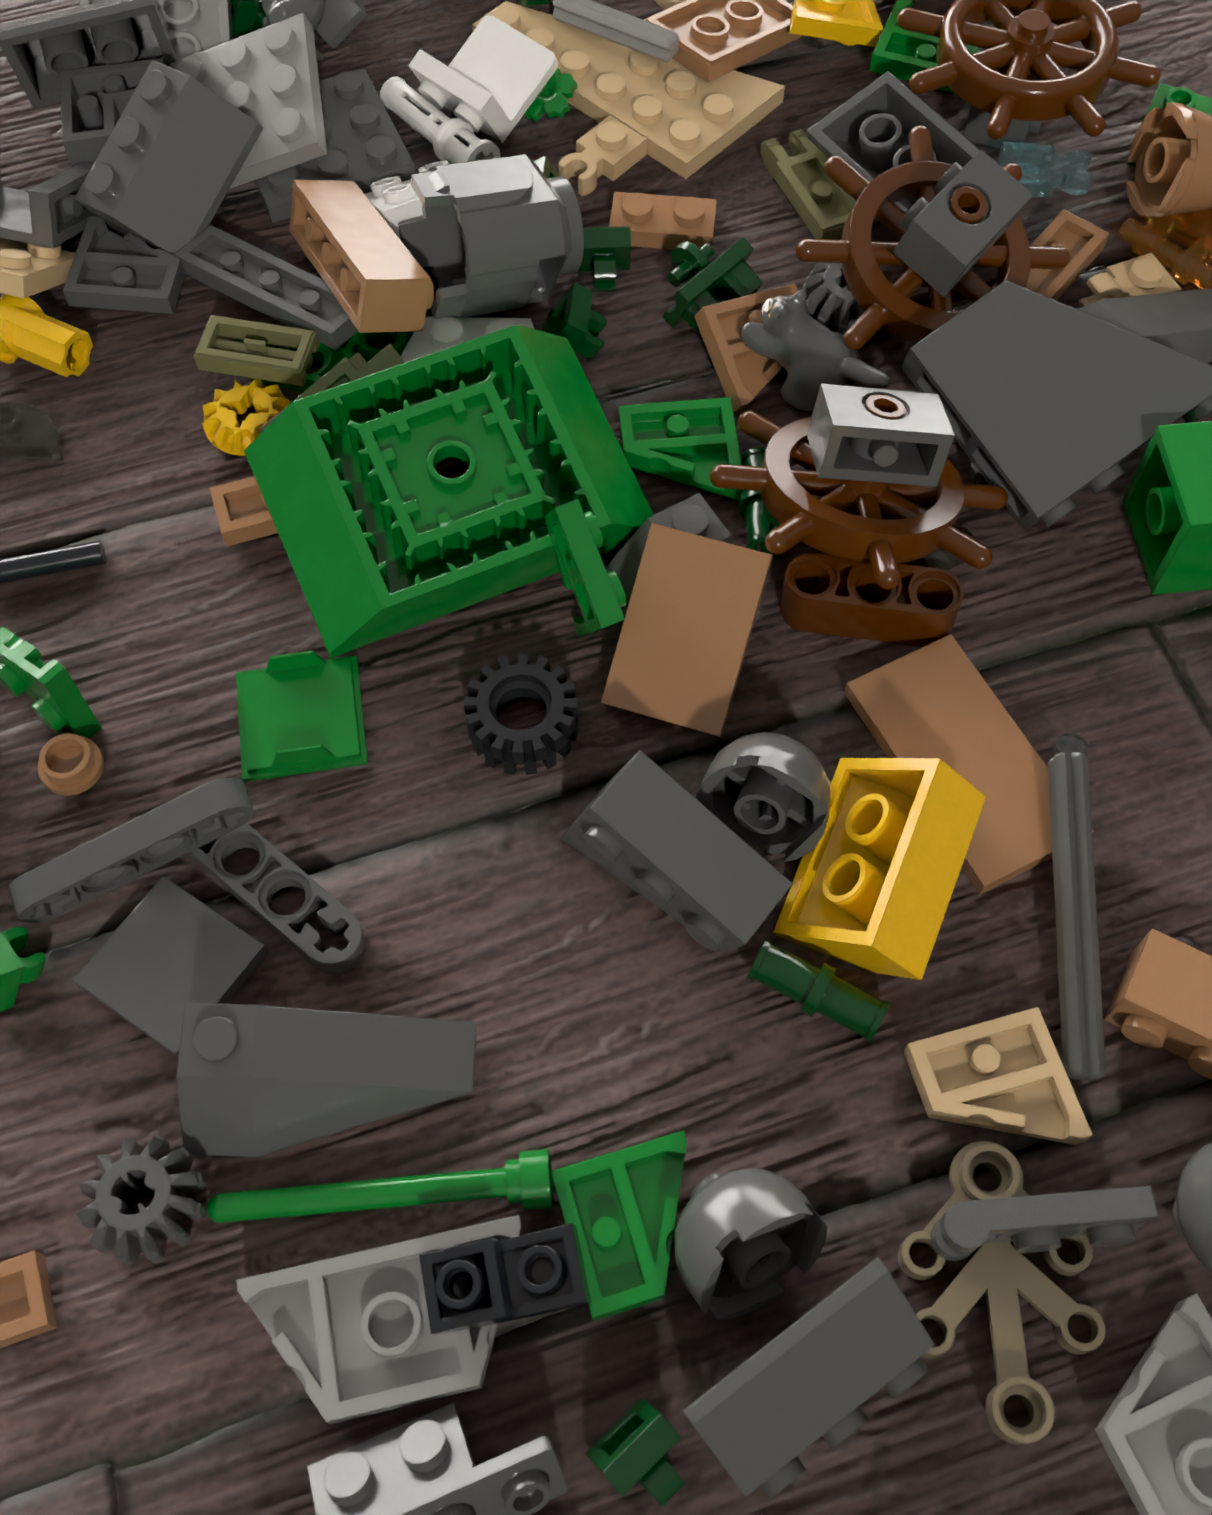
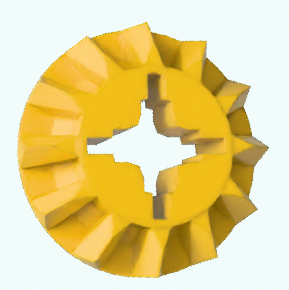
[202,379,290,456]

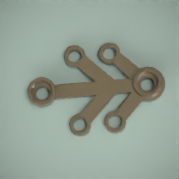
[897,1141,1106,1445]

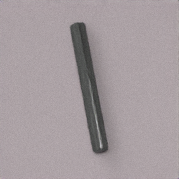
[1048,752,1106,1080]

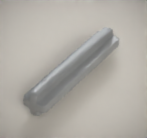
[553,0,680,63]

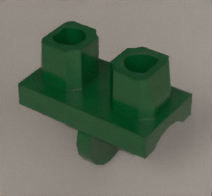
[662,237,763,336]

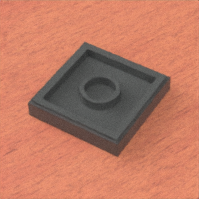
[73,876,269,1058]

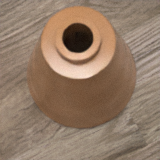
[1126,102,1212,218]

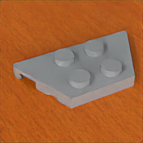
[236,1215,523,1424]
[1095,1293,1212,1515]

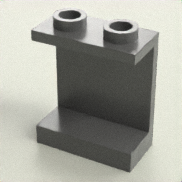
[0,161,95,248]

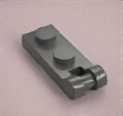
[931,1186,1158,1261]

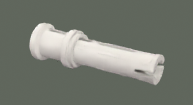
[380,76,501,164]

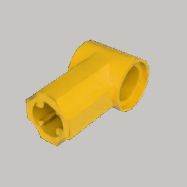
[0,294,93,377]

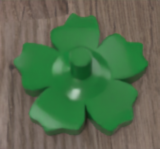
[525,68,578,122]

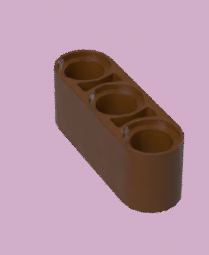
[780,553,964,647]

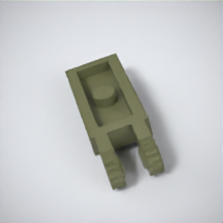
[760,129,856,240]

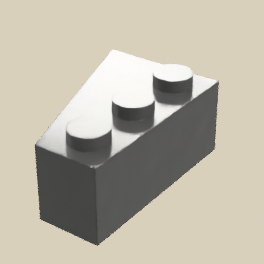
[560,750,793,954]

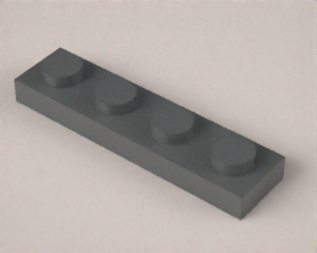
[174,225,358,350]

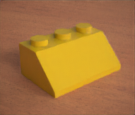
[773,758,986,980]

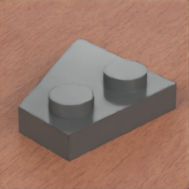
[63,215,186,314]

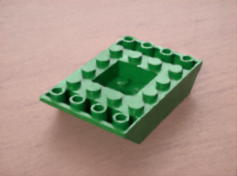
[244,324,654,658]

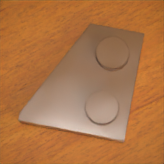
[694,283,798,414]

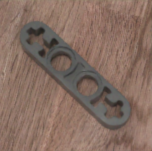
[9,777,255,923]
[182,793,367,975]

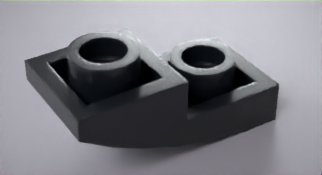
[419,1223,591,1335]

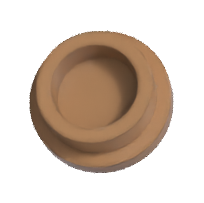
[38,733,104,796]

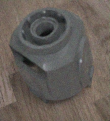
[398,154,584,319]

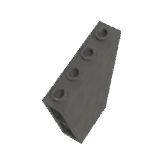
[901,280,1212,531]

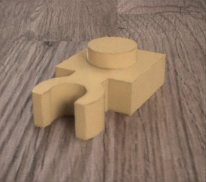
[558,115,647,196]

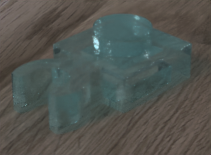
[999,142,1092,198]

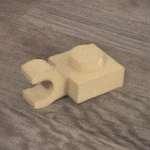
[1078,253,1181,308]

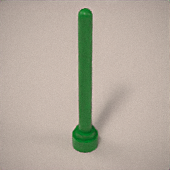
[206,1149,554,1223]

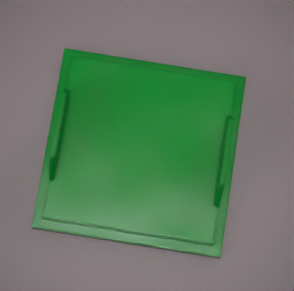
[236,650,368,782]

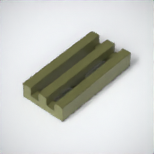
[193,315,320,386]

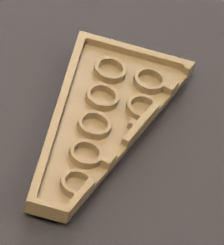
[472,1,785,179]

